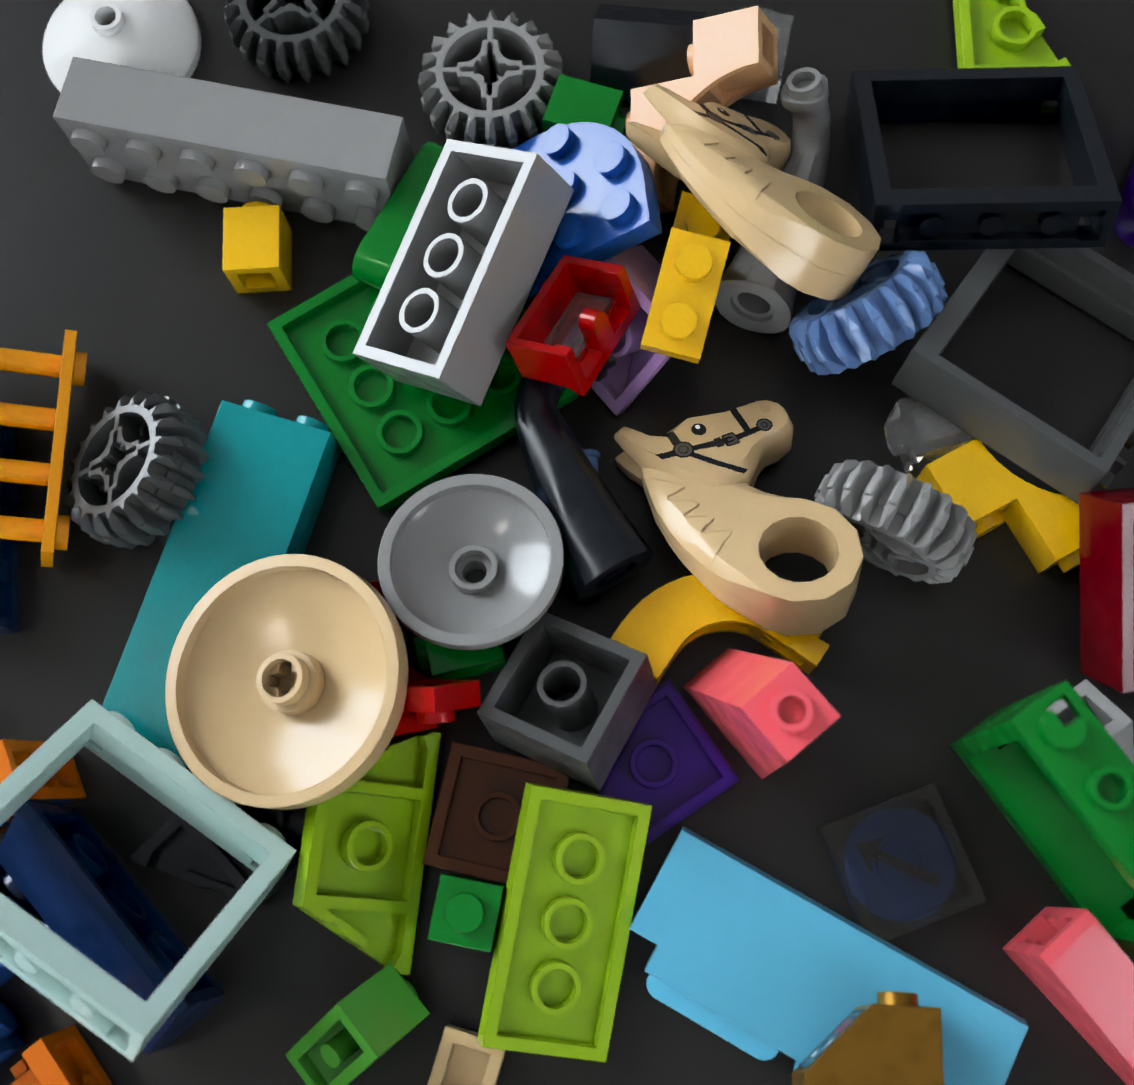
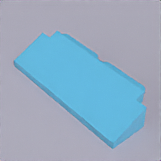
[629,826,1029,1085]

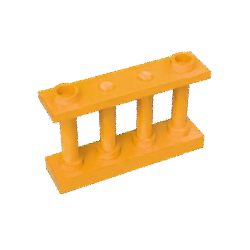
[0,329,87,568]

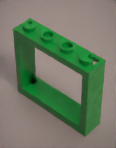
[950,680,1134,956]

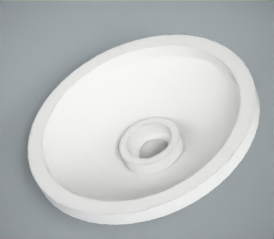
[43,0,201,93]

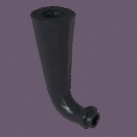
[514,336,654,599]

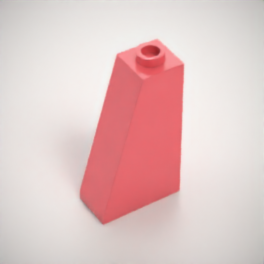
[682,648,841,780]
[1002,906,1134,1085]

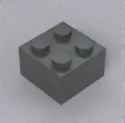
[477,612,657,791]

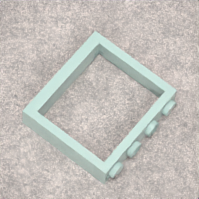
[0,699,297,1062]

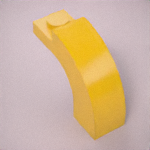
[610,574,830,685]

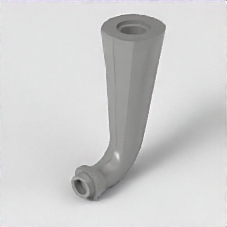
[715,67,832,334]

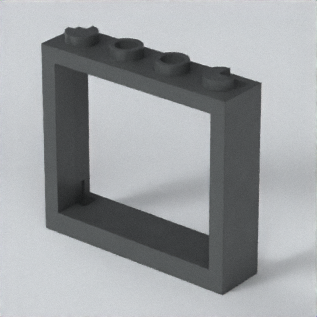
[891,247,1134,504]

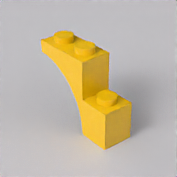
[640,191,731,364]
[916,439,1080,574]

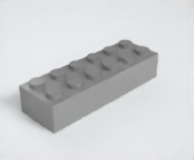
[52,57,415,231]

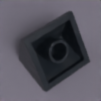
[590,4,706,107]

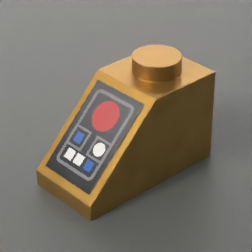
[792,992,944,1085]

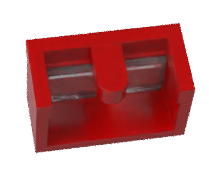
[505,255,640,397]

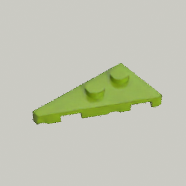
[953,0,1071,69]

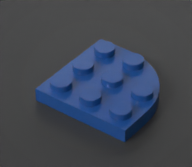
[513,122,662,298]

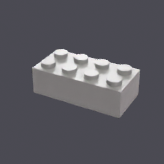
[353,139,574,406]

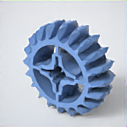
[788,250,949,375]

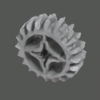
[418,9,564,149]
[814,460,978,584]

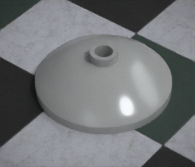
[377,474,564,650]

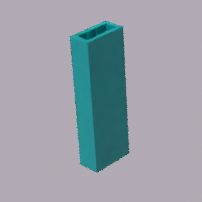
[102,400,342,767]

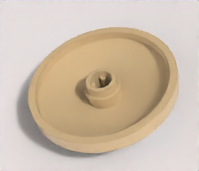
[165,554,409,810]

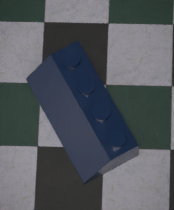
[0,801,226,1055]

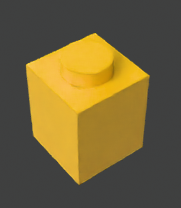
[222,201,292,294]

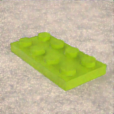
[477,782,652,1062]

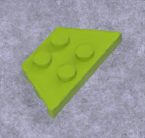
[292,732,441,975]

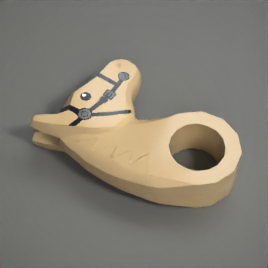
[626,84,881,301]
[614,400,863,636]

